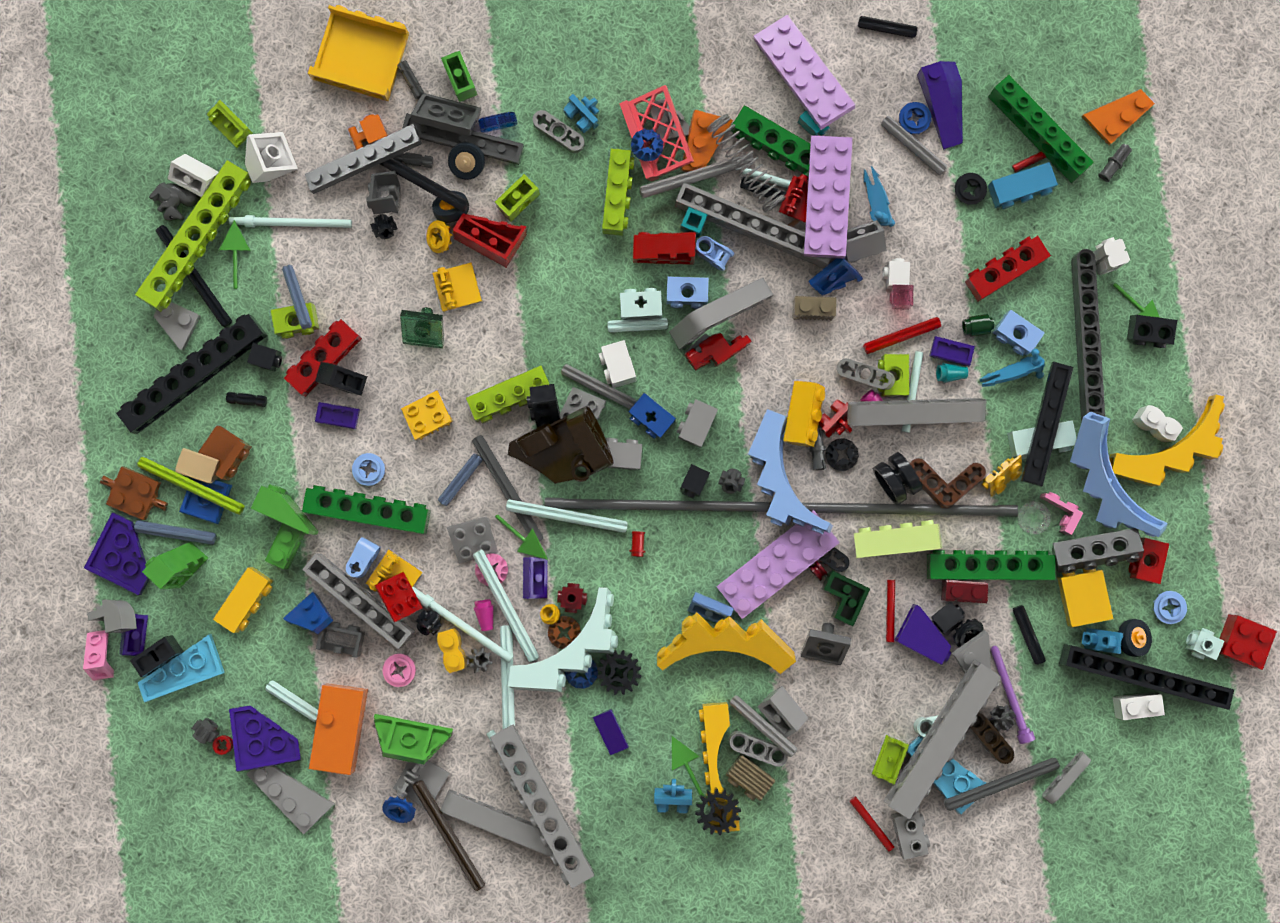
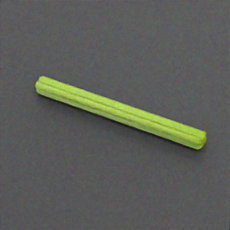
[137,457,245,515]

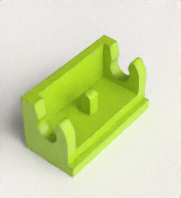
[207,100,253,148]
[872,735,909,785]

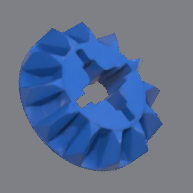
[899,102,932,134]
[631,128,664,161]
[565,660,598,689]
[382,796,416,823]

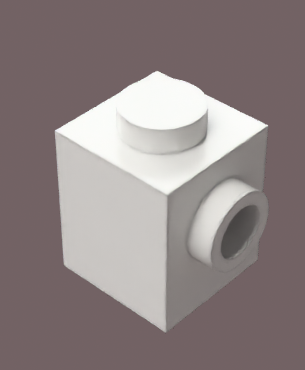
[882,258,910,290]

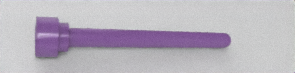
[990,646,1035,744]

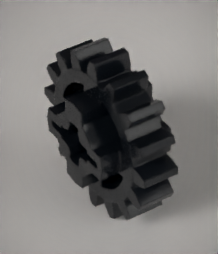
[597,650,642,695]
[695,787,741,835]

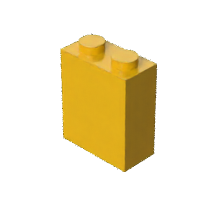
[1057,568,1113,627]

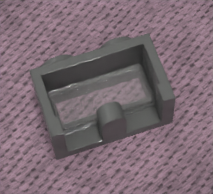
[366,171,401,214]
[316,621,365,658]

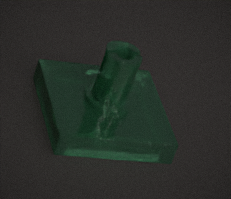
[400,307,444,349]

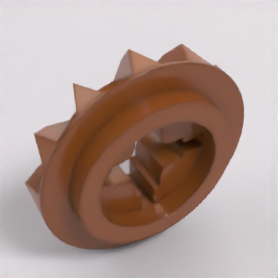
[548,616,581,649]

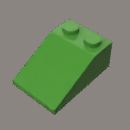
[251,484,318,535]

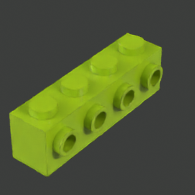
[602,148,635,236]
[466,365,549,424]

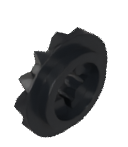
[954,173,987,205]
[826,438,859,471]
[953,618,984,647]

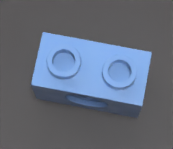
[667,276,709,309]
[993,310,1045,356]

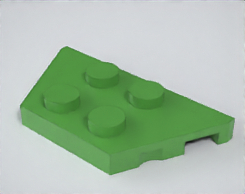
[374,714,453,765]

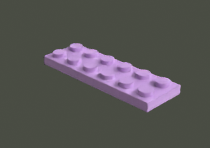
[754,15,855,130]
[804,135,853,259]
[716,510,840,619]

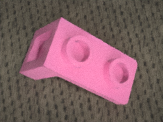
[1040,492,1083,535]
[83,630,114,681]

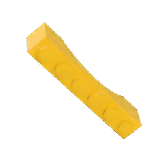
[699,702,740,833]

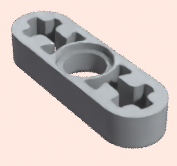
[533,110,585,153]
[837,358,895,390]
[1042,751,1091,804]

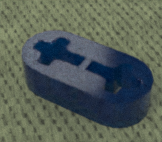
[478,112,518,132]

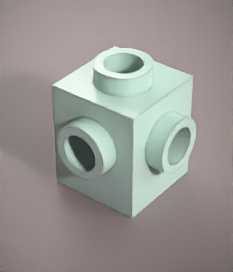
[1185,628,1224,660]

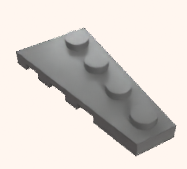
[247,766,335,834]

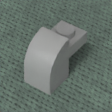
[87,600,137,633]

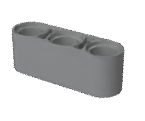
[729,731,788,767]

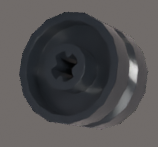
[872,452,923,505]

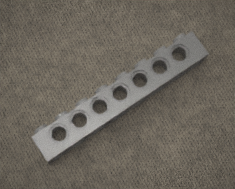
[675,182,830,268]
[489,724,594,889]

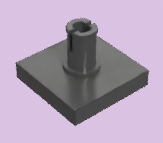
[801,623,851,665]

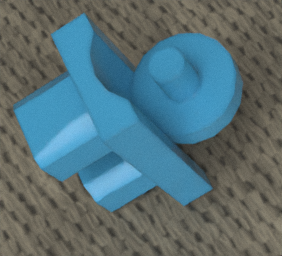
[563,94,599,133]
[1082,628,1123,654]
[654,779,692,813]

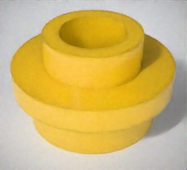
[540,604,560,625]

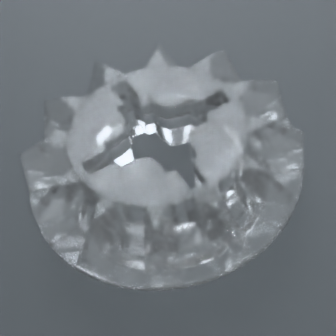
[1017,501,1051,534]

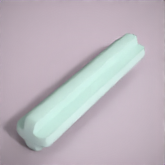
[608,318,668,332]
[265,681,318,722]

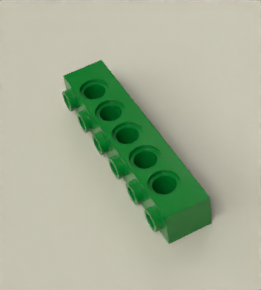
[988,75,1094,183]
[731,105,811,180]
[302,485,431,534]
[927,550,1056,580]

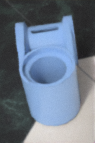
[695,236,734,271]
[346,537,381,578]

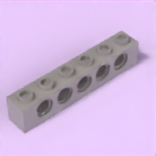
[302,553,416,649]

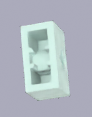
[620,288,662,320]

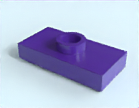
[929,336,975,367]
[315,402,360,429]

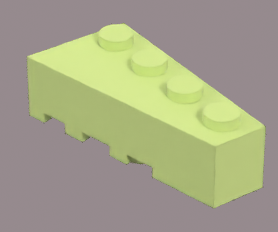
[854,520,942,558]

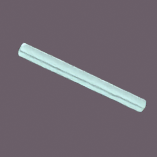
[506,500,627,533]
[473,550,539,662]
[500,625,515,750]

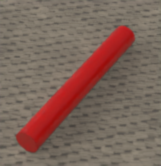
[1012,152,1046,173]
[886,580,895,642]
[849,796,895,852]

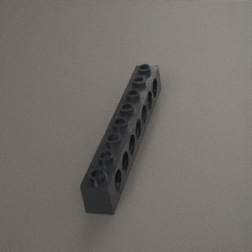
[116,314,268,434]
[1059,644,1234,710]

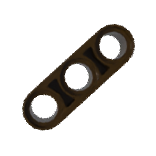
[969,712,1015,764]

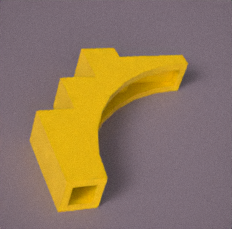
[1109,394,1225,487]
[657,612,796,674]

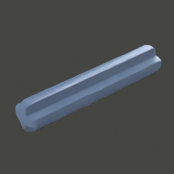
[438,453,483,506]

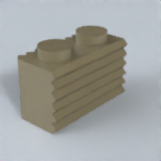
[792,296,836,321]
[726,754,775,801]

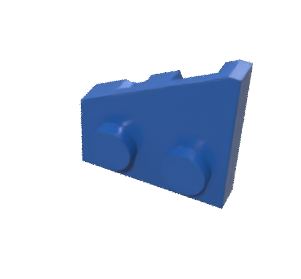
[809,258,863,296]
[283,592,333,634]

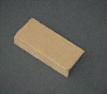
[175,448,220,483]

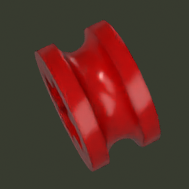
[212,735,233,755]

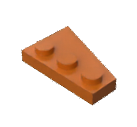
[1081,89,1155,145]
[681,110,733,172]

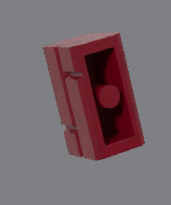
[941,580,988,604]

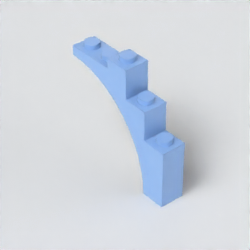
[748,409,833,534]
[1070,412,1168,537]

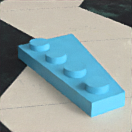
[138,634,225,702]
[907,736,986,814]

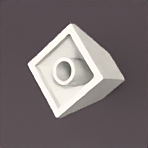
[245,132,298,183]

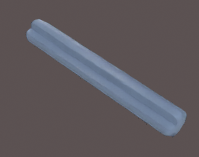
[282,264,312,329]
[134,520,216,545]

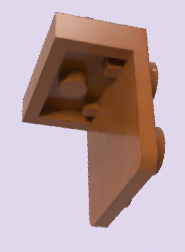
[198,425,252,481]

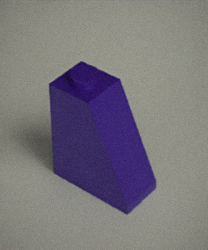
[894,604,951,665]

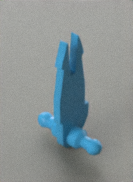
[864,166,895,227]
[979,349,1045,387]

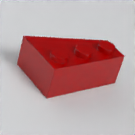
[452,213,527,268]
[633,232,696,265]

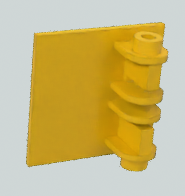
[432,262,482,312]
[401,390,453,440]
[981,455,1022,497]
[365,550,423,592]

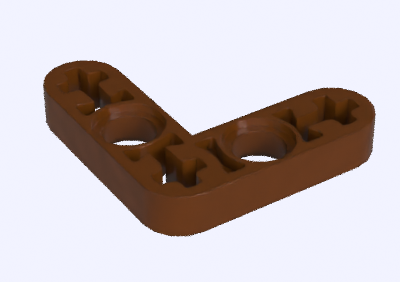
[910,458,986,509]

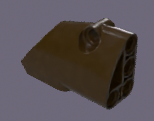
[508,406,614,484]

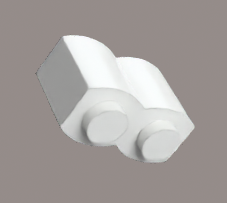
[1132,405,1183,442]

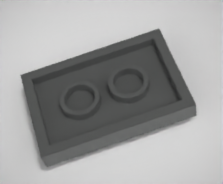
[411,93,481,136]

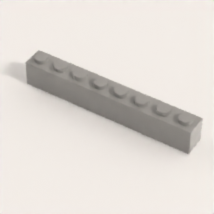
[884,660,1001,820]

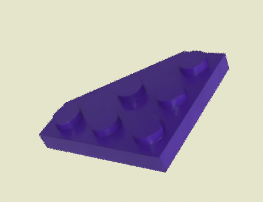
[84,513,149,595]
[229,706,301,772]

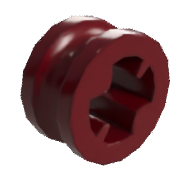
[808,561,828,581]

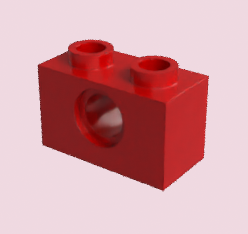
[1128,538,1169,584]

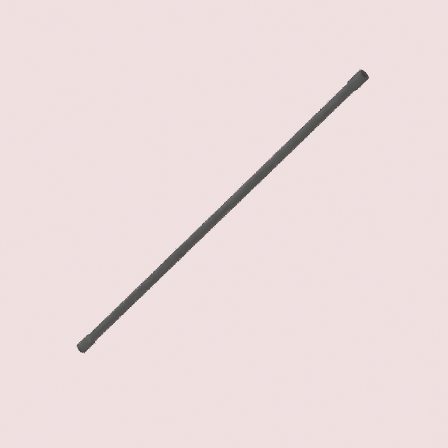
[544,497,1018,517]

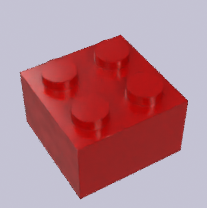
[1219,614,1277,670]

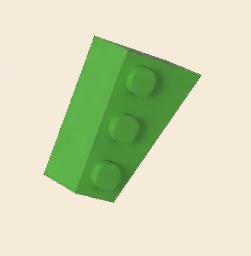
[142,542,208,589]

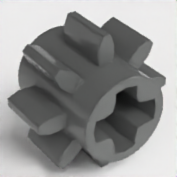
[718,468,745,494]
[466,647,493,673]
[989,705,1016,731]
[191,718,219,744]

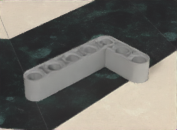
[669,278,774,350]

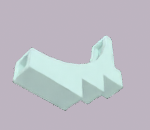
[508,587,618,692]

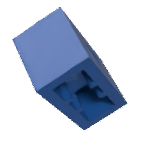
[629,393,676,439]

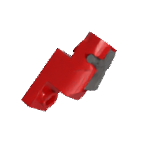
[685,333,752,371]

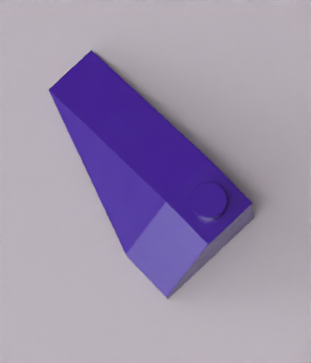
[917,61,963,150]

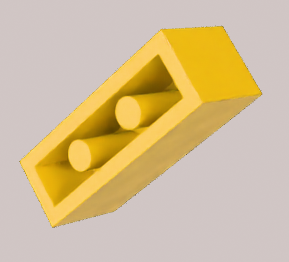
[783,381,825,447]
[213,567,273,633]

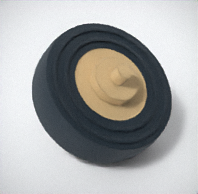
[448,142,485,180]

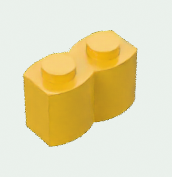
[437,628,467,673]

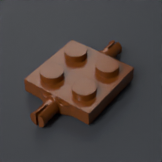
[100,466,168,520]

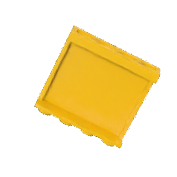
[308,5,409,101]

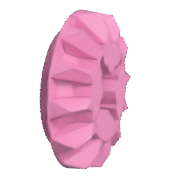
[475,553,508,586]
[382,653,416,687]

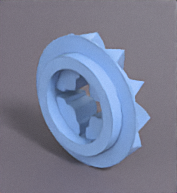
[352,453,385,486]
[1153,591,1187,624]

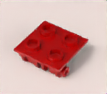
[779,174,808,223]
[374,572,423,622]

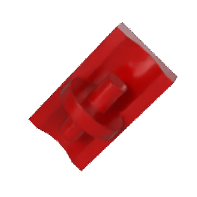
[818,399,853,438]

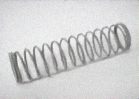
[707,114,786,212]

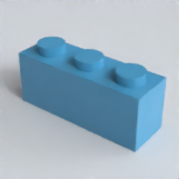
[988,162,1058,209]

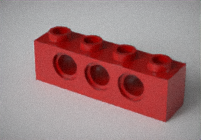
[965,235,1051,302]
[284,319,362,397]

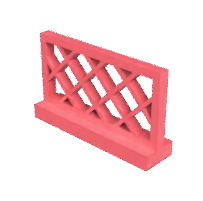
[619,85,694,182]

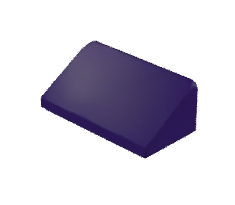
[523,557,548,599]
[119,614,148,656]
[593,709,629,755]

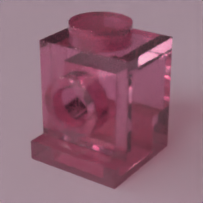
[889,284,914,310]

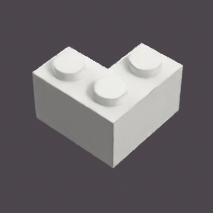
[598,340,636,388]

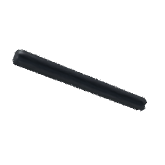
[380,158,469,212]
[155,225,232,327]

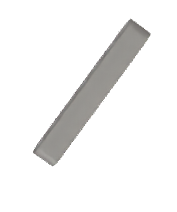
[847,398,987,426]
[441,790,582,865]

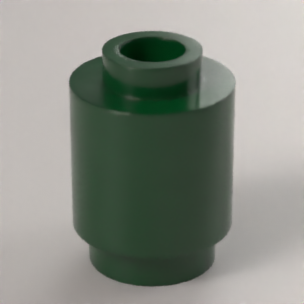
[962,314,994,337]

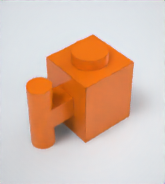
[348,114,388,150]

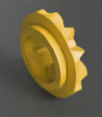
[426,220,452,253]

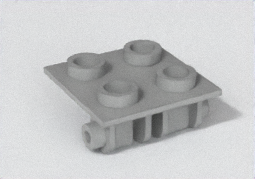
[560,387,606,419]
[447,516,498,564]
[393,760,450,807]

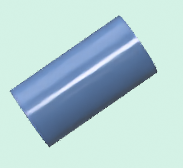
[688,592,734,623]

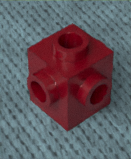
[557,583,587,613]

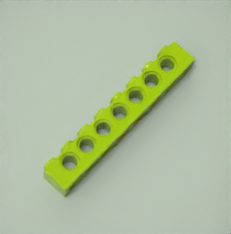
[135,160,251,312]

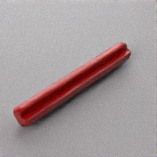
[863,317,941,354]

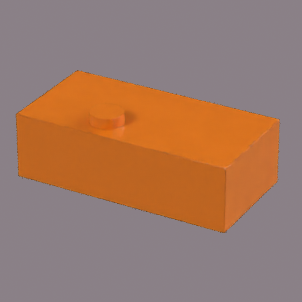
[309,683,368,775]

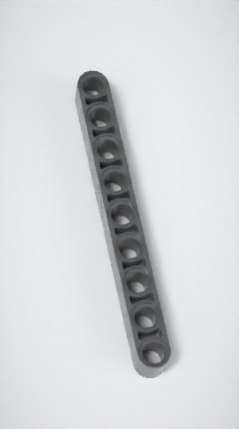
[1071,249,1105,423]

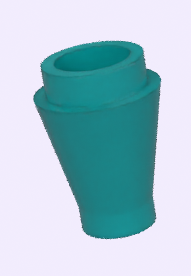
[936,363,968,383]

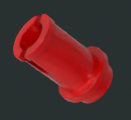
[629,531,646,557]

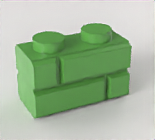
[441,51,478,102]
[265,523,305,569]

